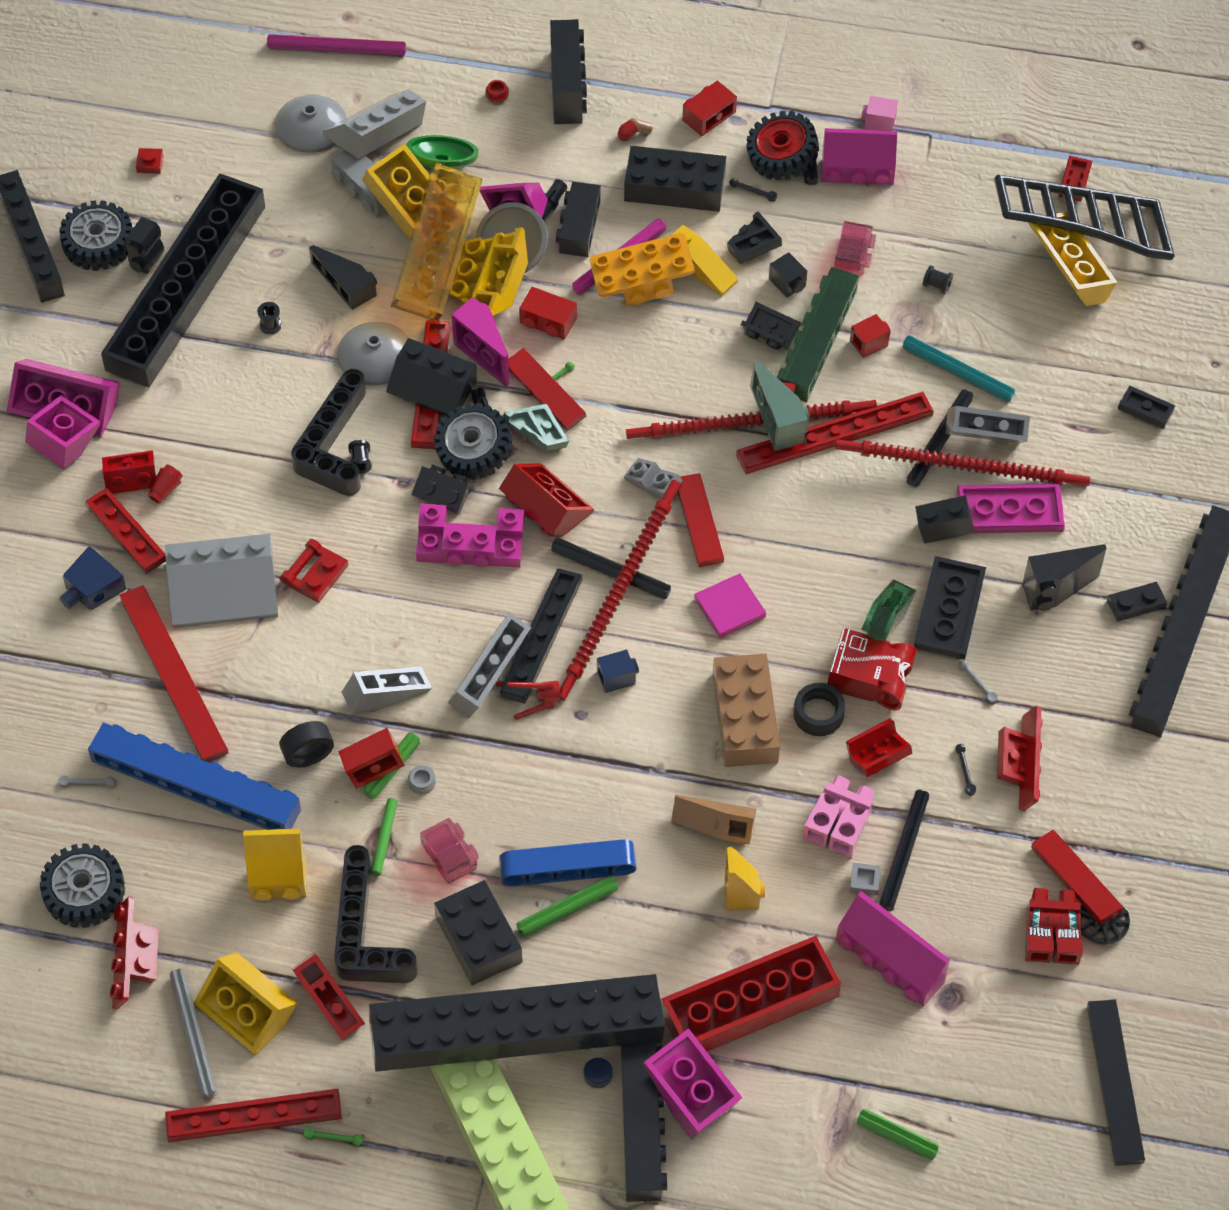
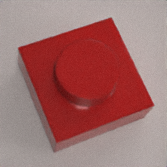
[136,148,164,174]

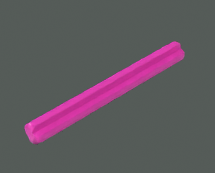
[572,218,666,295]

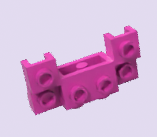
[416,504,524,567]

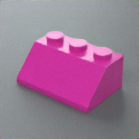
[821,128,897,185]

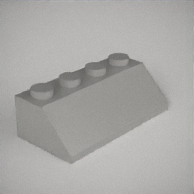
[323,89,426,159]

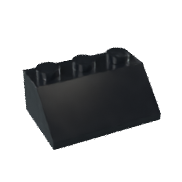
[386,338,477,417]

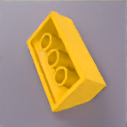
[1027,212,1117,306]

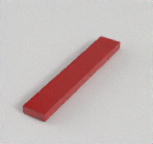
[411,320,451,449]
[165,1088,342,1143]

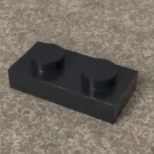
[1118,385,1176,429]
[1107,582,1167,622]

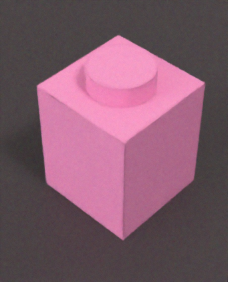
[861,96,898,131]

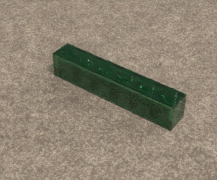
[777,267,859,402]

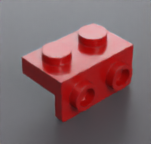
[846,718,913,777]

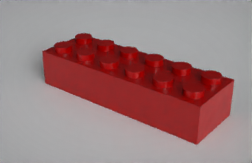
[661,935,841,1052]

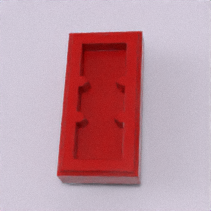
[1058,155,1093,202]

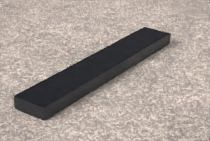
[500,568,583,704]
[1087,999,1145,1166]

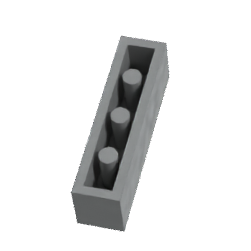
[447,612,531,718]

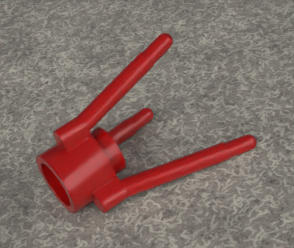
[495,681,560,719]

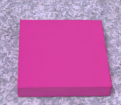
[694,573,766,638]

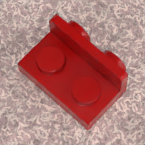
[102,450,156,494]

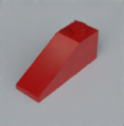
[292,952,365,1040]

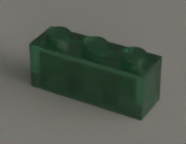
[861,579,917,641]

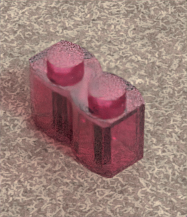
[834,221,877,275]
[420,818,479,884]

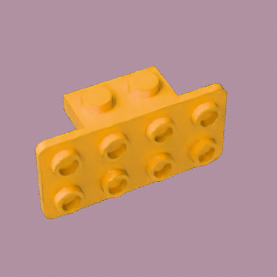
[589,233,695,306]

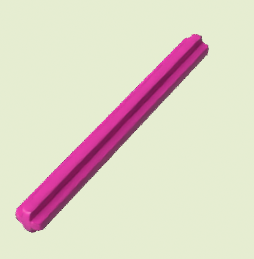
[267,34,406,56]

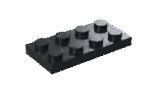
[914,556,986,660]

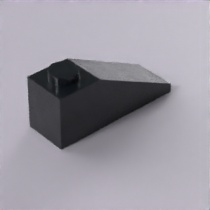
[309,245,377,310]

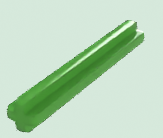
[517,876,618,937]

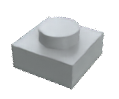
[850,863,881,895]

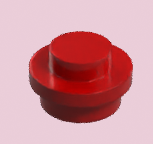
[485,80,509,102]

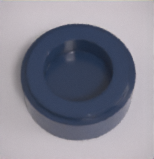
[584,1058,612,1088]

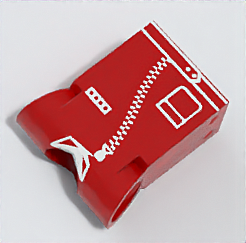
[827,627,917,711]

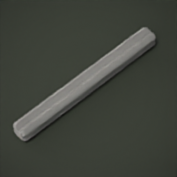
[170,969,217,1099]

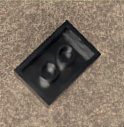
[434,880,523,985]

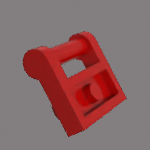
[279,539,349,603]

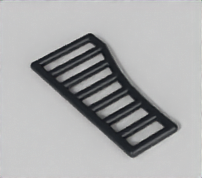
[994,175,1175,260]

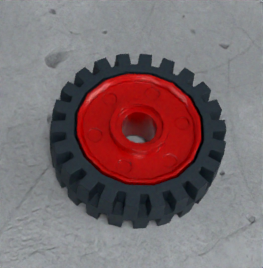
[746,111,819,180]

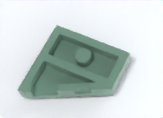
[503,404,569,452]

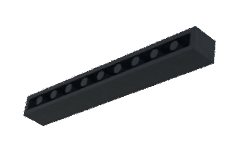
[1129,505,1229,738]

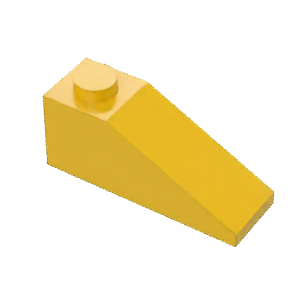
[672,225,738,296]
[724,847,765,910]

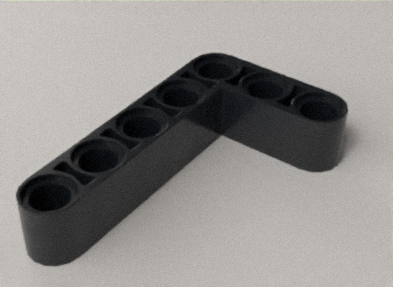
[291,369,366,496]
[334,845,418,983]

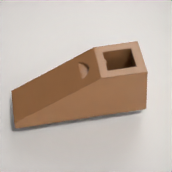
[671,795,757,845]

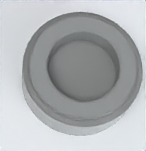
[408,766,436,794]

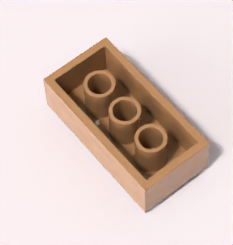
[713,653,780,767]

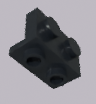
[740,302,801,350]
[411,464,474,513]

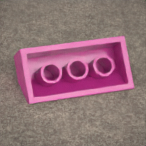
[7,359,120,436]
[836,891,950,1007]

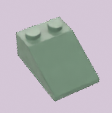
[750,361,810,451]

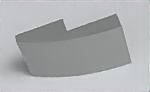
[624,458,683,498]

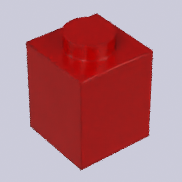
[850,314,891,358]

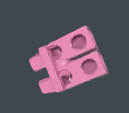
[803,775,874,859]

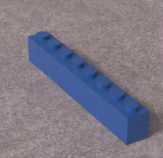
[88,722,301,830]

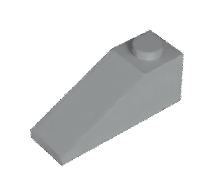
[342,667,432,713]

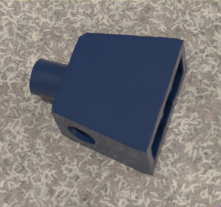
[59,546,126,610]

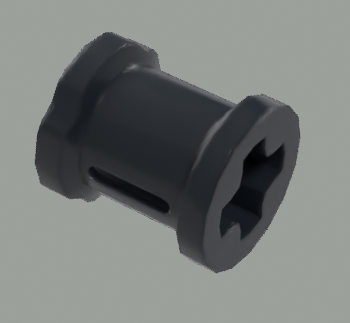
[922,265,954,294]
[257,302,282,334]
[348,440,372,474]

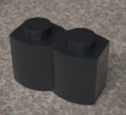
[125,217,164,274]

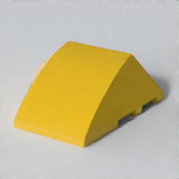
[437,227,528,316]

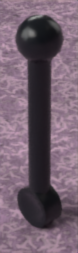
[729,178,777,202]
[955,744,976,796]

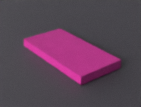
[956,484,1065,533]

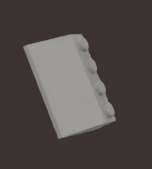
[165,534,278,628]

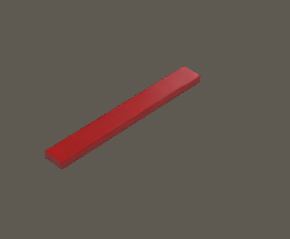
[736,391,934,474]
[119,585,229,762]

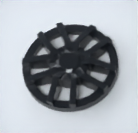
[1080,905,1130,945]

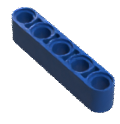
[499,839,637,886]

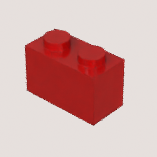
[682,80,737,136]
[519,287,577,340]
[338,728,405,789]

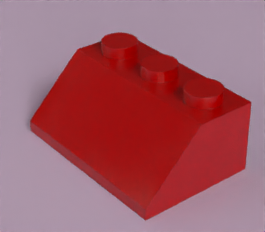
[499,463,594,536]

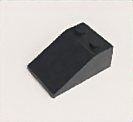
[1022,544,1107,611]

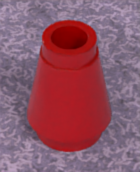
[148,464,183,504]

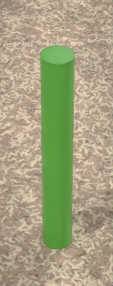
[370,798,398,876]

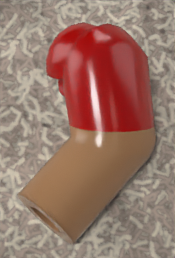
[617,118,653,141]

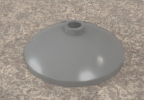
[275,94,347,153]
[476,202,548,273]
[337,322,409,385]

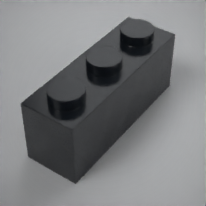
[555,181,601,257]

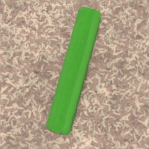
[363,732,420,799]
[857,1109,939,1160]

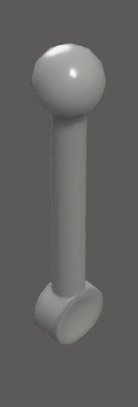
[959,660,998,704]
[59,776,116,788]

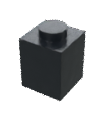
[769,252,808,297]

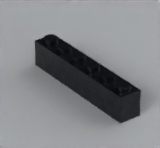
[0,170,65,303]
[621,1041,667,1202]

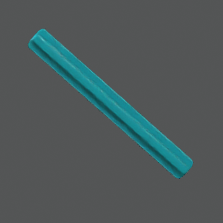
[902,335,1015,402]

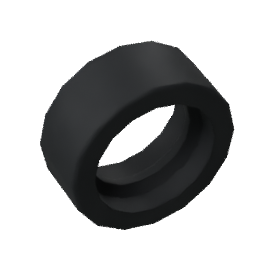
[794,683,845,736]
[279,721,334,768]

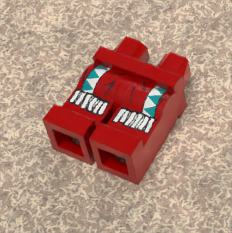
[1025,888,1083,965]

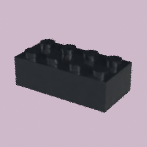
[550,19,587,124]
[624,146,727,212]

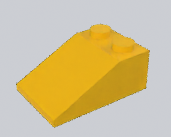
[243,829,307,901]

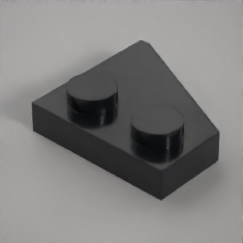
[727,211,782,264]

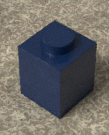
[597,649,639,693]

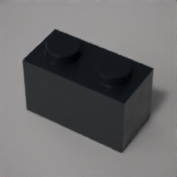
[915,495,975,544]

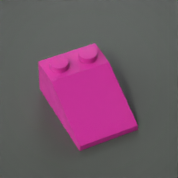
[451,297,509,387]
[643,1029,742,1139]

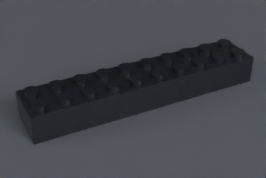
[101,173,265,388]
[369,974,665,1072]

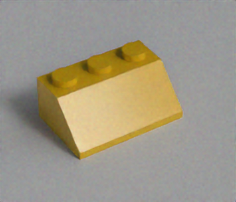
[194,952,298,1055]

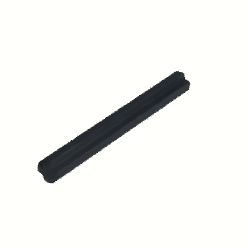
[906,389,973,487]
[551,538,671,599]
[879,789,930,911]

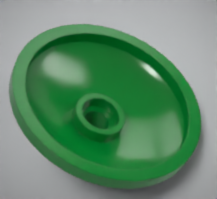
[406,135,479,174]

